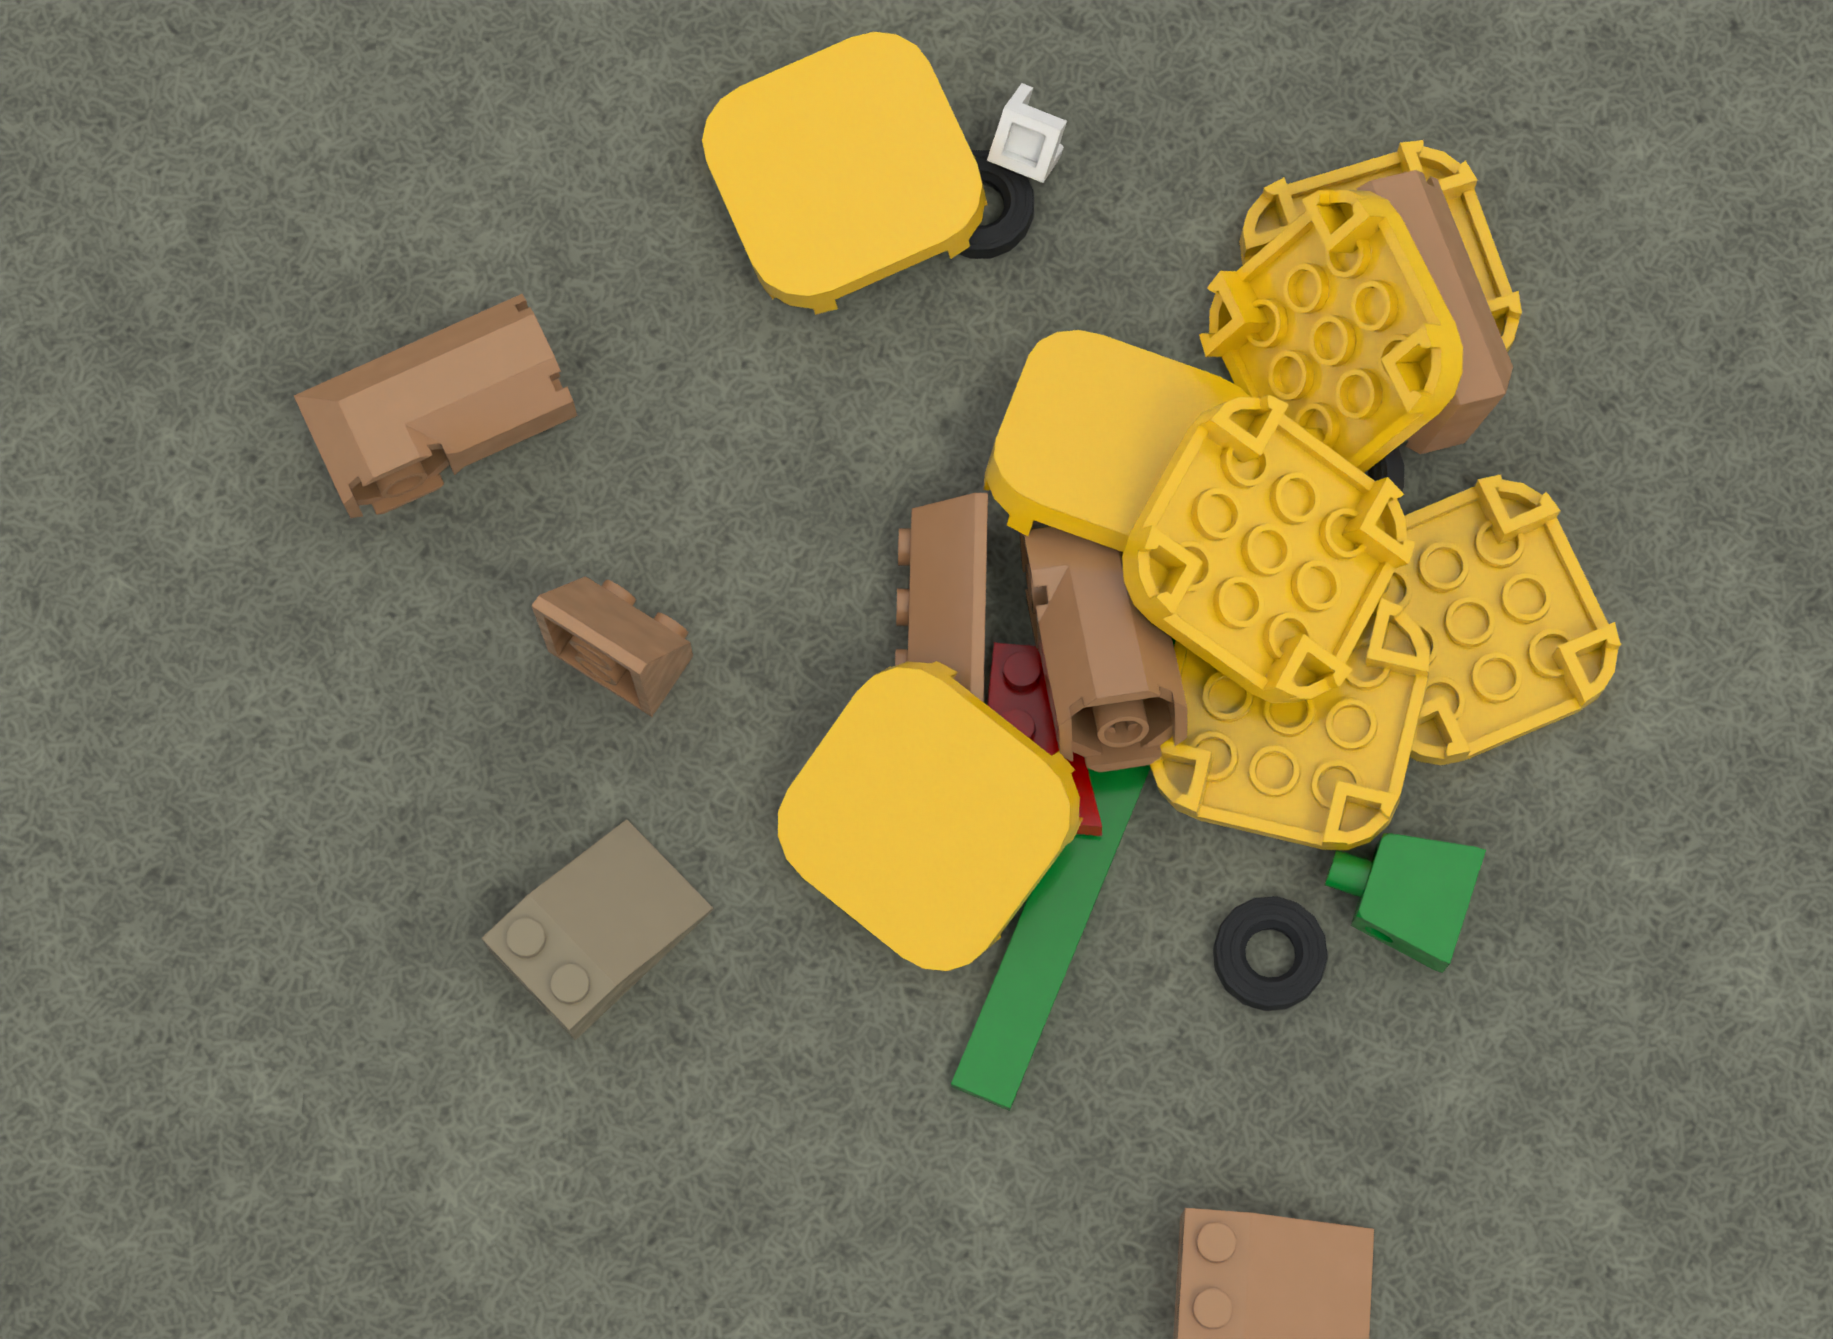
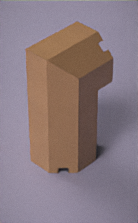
[1356,170,1513,454]
[294,294,577,518]
[1019,522,1187,772]

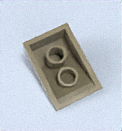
[481,819,714,1040]

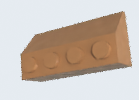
[895,493,988,702]

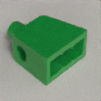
[1324,833,1486,973]

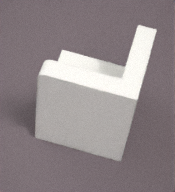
[987,83,1067,183]

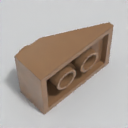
[532,576,693,717]
[1173,1208,1374,1339]

